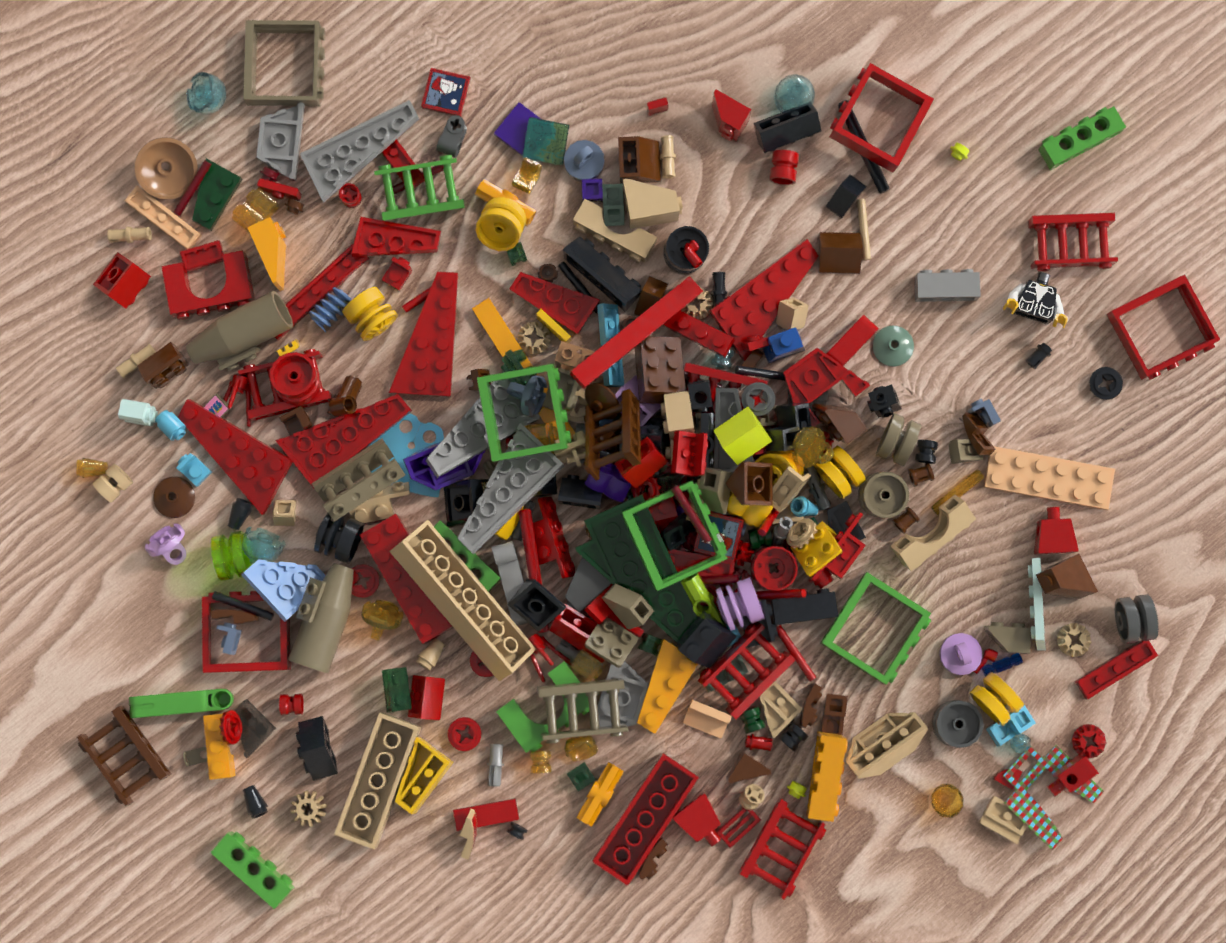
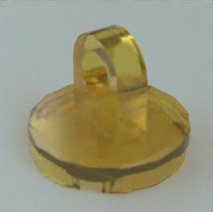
[792,426,834,468]
[361,600,404,641]

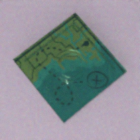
[522,117,569,166]

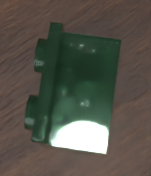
[382,667,412,712]

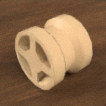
[739,784,765,810]

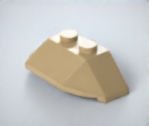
[846,712,928,778]

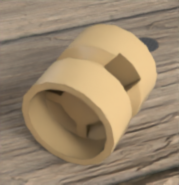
[92,463,133,503]

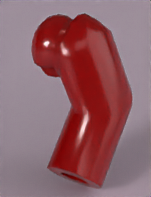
[684,240,703,268]

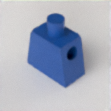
[762,327,805,364]

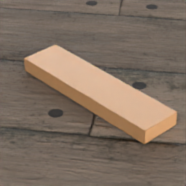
[124,185,202,249]

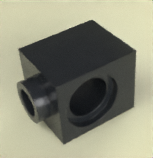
[688,379,713,412]

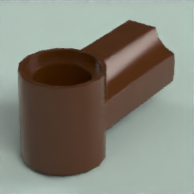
[329,375,362,416]

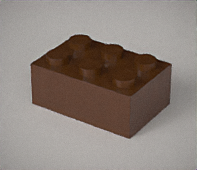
[634,336,686,404]

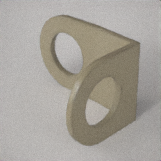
[183,747,207,766]

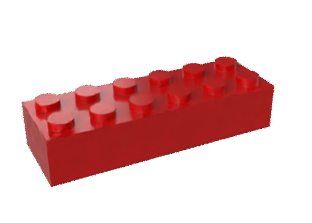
[360,514,454,644]
[592,753,699,886]

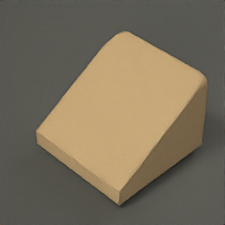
[272,500,296,526]

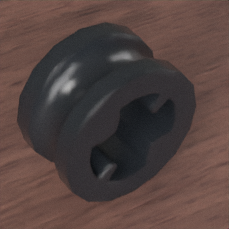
[506,822,528,840]

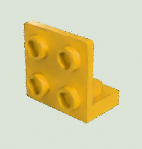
[790,521,842,577]

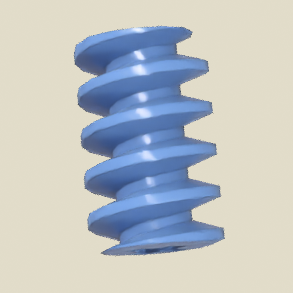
[309,287,352,332]

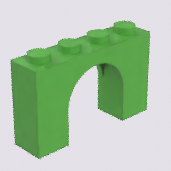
[496,661,589,753]

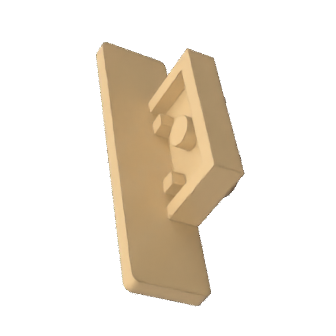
[327,482,410,523]

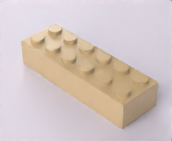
[334,712,422,849]

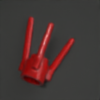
[223,375,251,427]
[528,633,574,683]

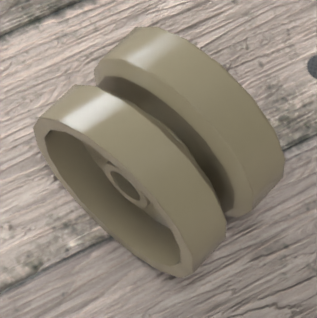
[876,413,921,466]
[858,472,909,518]

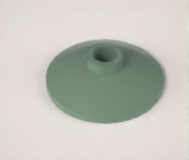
[873,326,914,367]

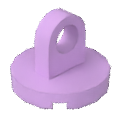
[145,523,186,565]
[939,633,982,675]

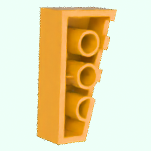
[637,639,698,734]
[806,731,847,822]

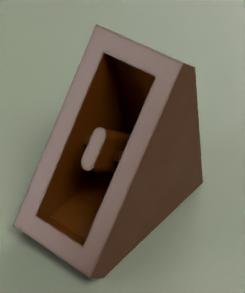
[634,276,668,316]

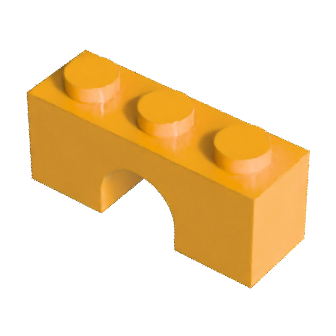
[203,714,236,780]

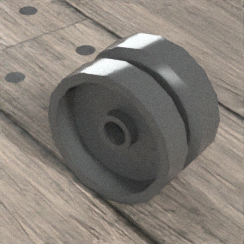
[1114,594,1159,644]
[932,700,984,748]

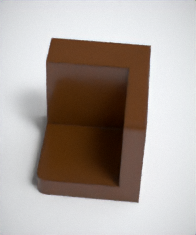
[279,406,313,435]

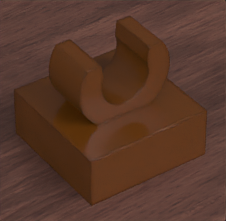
[467,369,492,391]

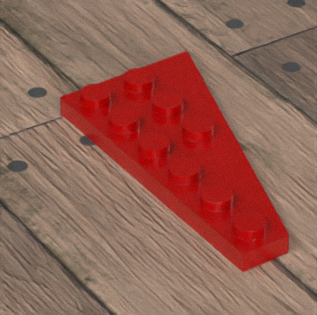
[389,272,459,397]
[178,399,294,515]

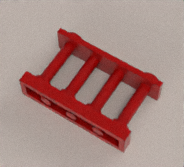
[1028,213,1118,272]
[238,349,333,421]
[684,363,768,421]
[697,622,796,719]
[739,797,827,900]

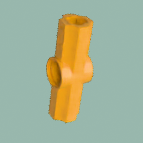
[475,179,536,227]
[576,762,624,827]

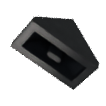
[826,174,867,219]

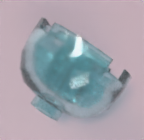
[187,72,226,114]
[774,74,815,112]
[242,527,286,564]

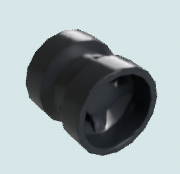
[915,440,938,464]
[779,722,808,752]

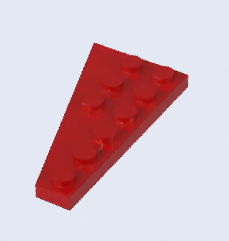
[709,239,819,361]
[275,394,412,488]

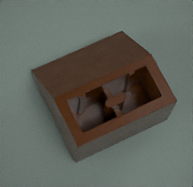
[618,136,661,184]
[137,342,190,389]
[812,403,867,444]

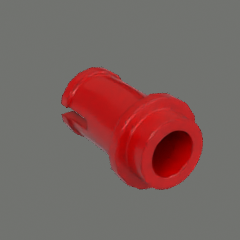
[745,734,772,751]

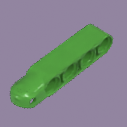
[129,689,234,718]

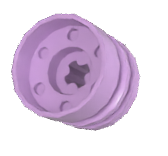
[716,577,765,631]

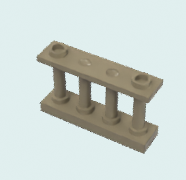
[312,438,405,522]
[537,678,628,743]

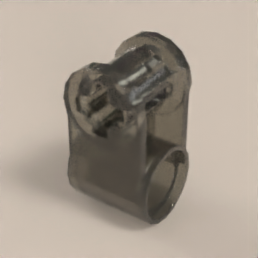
[654,472,696,494]

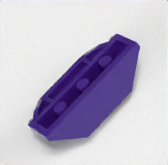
[403,441,486,490]

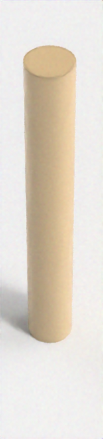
[857,199,871,261]

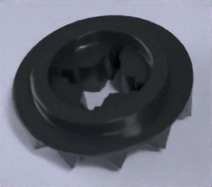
[1089,367,1123,400]

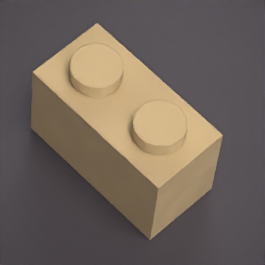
[661,391,695,440]

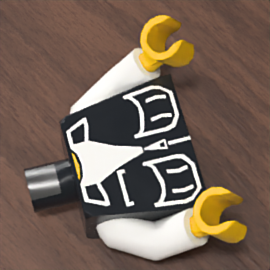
[1003,272,1068,328]

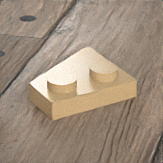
[759,681,803,738]

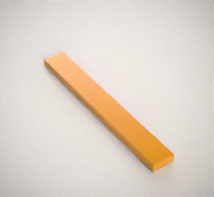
[472,298,575,440]

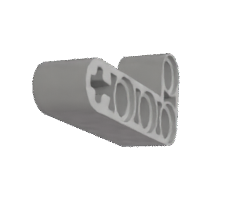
[492,541,528,626]

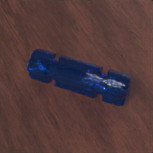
[982,653,1023,677]

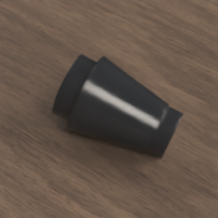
[227,498,253,530]
[243,785,268,819]

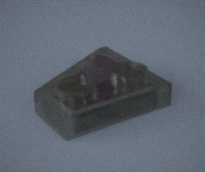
[235,699,277,758]

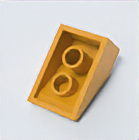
[247,217,286,291]

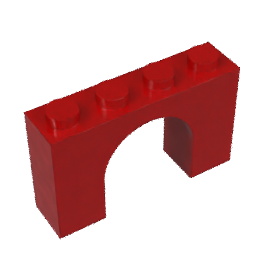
[161,250,255,320]

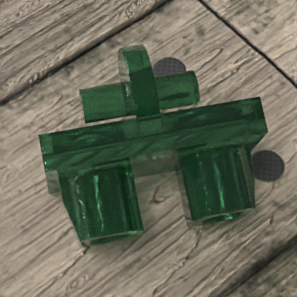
[501,349,537,386]

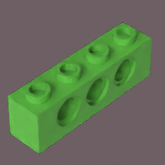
[1038,106,1126,170]
[434,520,501,592]
[211,831,295,909]

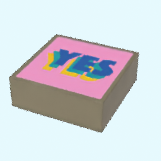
[203,394,232,418]

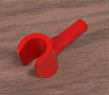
[973,648,998,674]

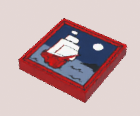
[421,68,471,117]
[693,511,744,561]

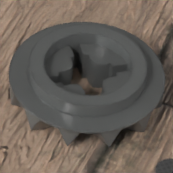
[741,382,775,416]

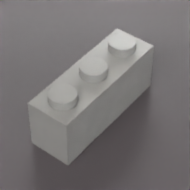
[914,269,980,302]

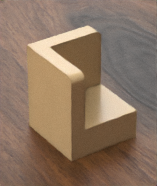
[776,297,809,330]

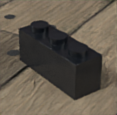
[753,101,822,153]
[771,588,838,625]

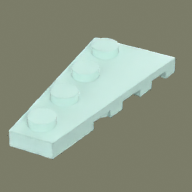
[1028,558,1046,651]

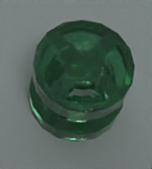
[507,242,527,266]
[638,633,663,656]

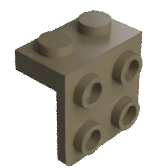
[542,367,581,412]
[585,618,639,668]

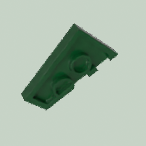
[192,158,243,232]

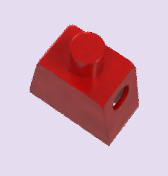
[1034,507,1079,555]
[1047,754,1099,797]
[673,792,721,847]

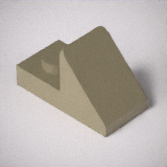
[949,439,984,464]

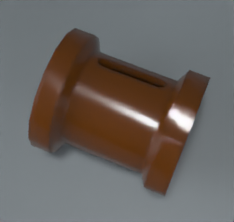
[908,463,935,487]
[892,507,920,534]

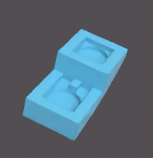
[986,705,1036,747]

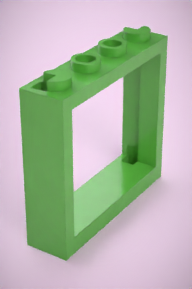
[477,364,572,462]
[620,481,727,591]
[820,572,931,685]

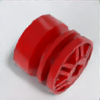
[750,546,798,591]

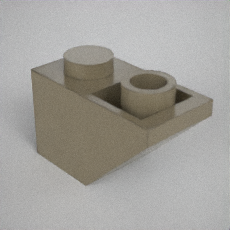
[699,467,733,514]
[602,584,654,629]
[984,622,1031,654]

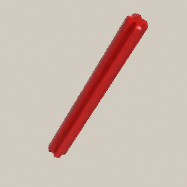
[519,509,549,633]

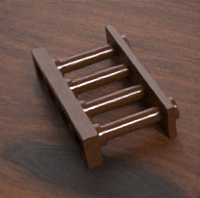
[584,389,641,481]
[77,706,171,806]

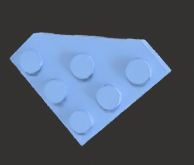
[242,560,325,622]

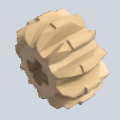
[290,790,327,827]

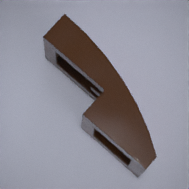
[962,413,996,455]
[211,609,259,624]
[821,693,848,735]

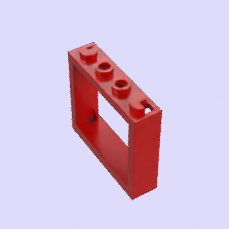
[829,63,934,173]
[1107,274,1220,380]
[202,591,291,673]

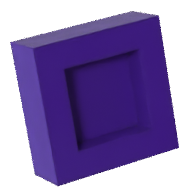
[582,179,603,201]

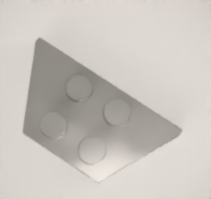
[256,102,305,181]
[597,661,649,727]

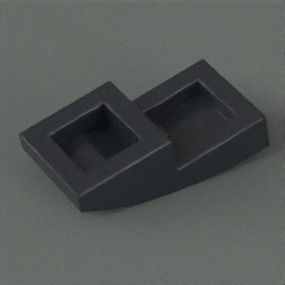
[662,512,696,551]

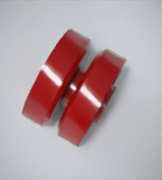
[270,352,321,405]

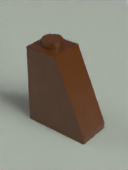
[1036,554,1098,599]

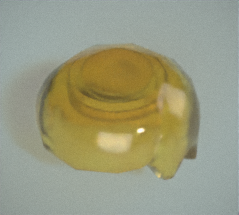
[564,735,598,761]
[931,783,964,818]

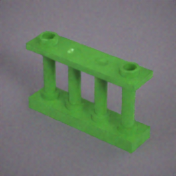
[374,155,465,221]

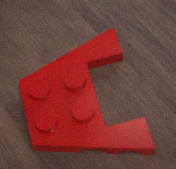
[783,348,871,429]

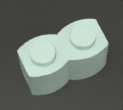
[118,399,158,427]

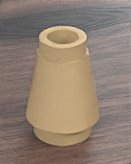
[416,638,445,671]

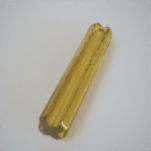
[931,470,984,515]

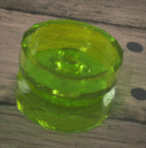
[211,531,252,581]

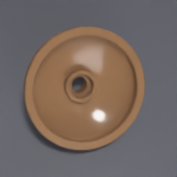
[134,137,198,199]

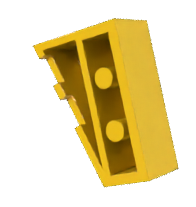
[395,737,454,815]

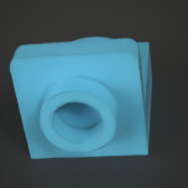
[176,453,212,487]

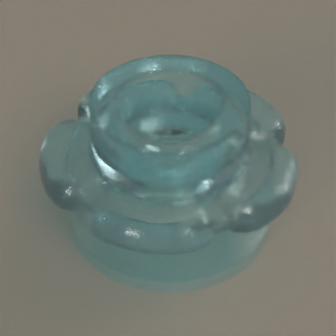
[1010,734,1031,753]

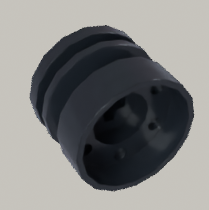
[663,226,709,274]
[314,513,364,564]

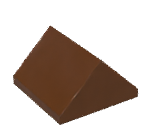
[819,232,863,274]
[725,462,773,506]
[726,752,771,783]

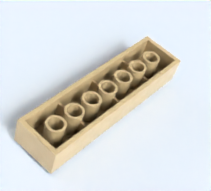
[390,520,536,681]

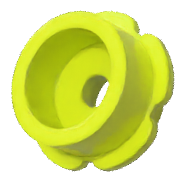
[950,142,970,161]
[787,780,807,799]

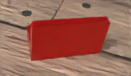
[615,437,668,488]
[408,675,445,720]

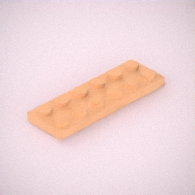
[983,446,1115,510]

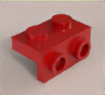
[671,430,708,477]

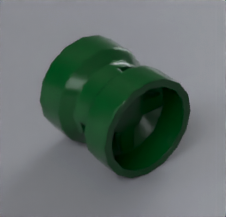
[748,529,773,550]
[740,707,766,734]

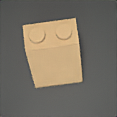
[623,179,683,229]

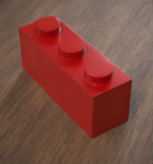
[549,604,605,664]

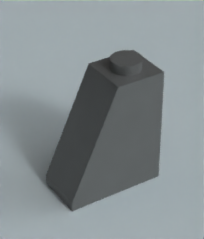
[565,557,612,612]

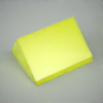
[714,406,772,465]

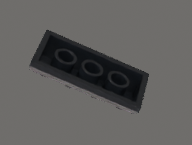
[563,236,642,312]

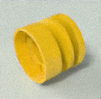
[342,287,398,341]

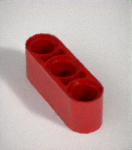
[826,315,879,366]

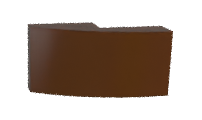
[800,683,822,728]
[639,837,668,881]

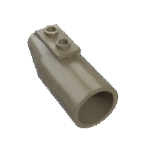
[186,291,293,371]
[288,563,354,673]

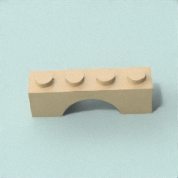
[573,199,657,263]
[890,495,976,571]

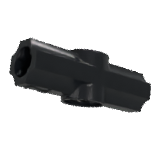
[695,413,714,477]

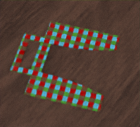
[1003,745,1104,851]

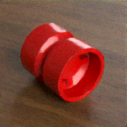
[769,149,799,185]

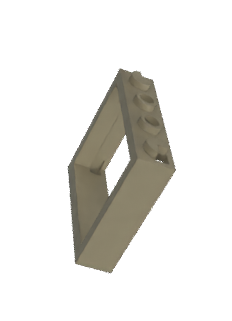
[243,20,325,106]

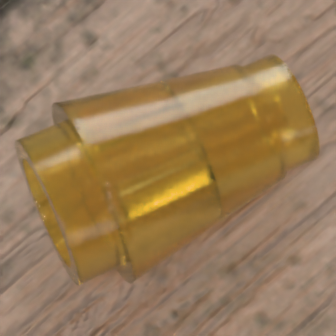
[76,458,108,478]

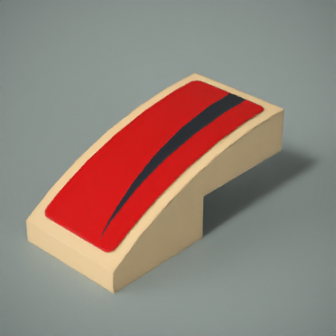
[460,809,477,860]

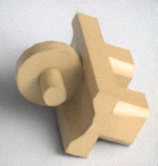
[554,431,585,467]

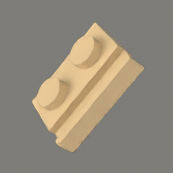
[978,796,1027,844]

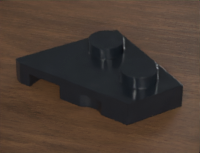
[828,501,866,540]

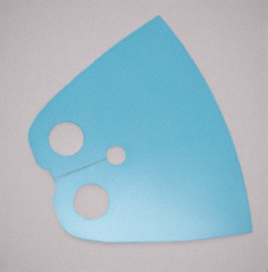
[368,413,444,498]

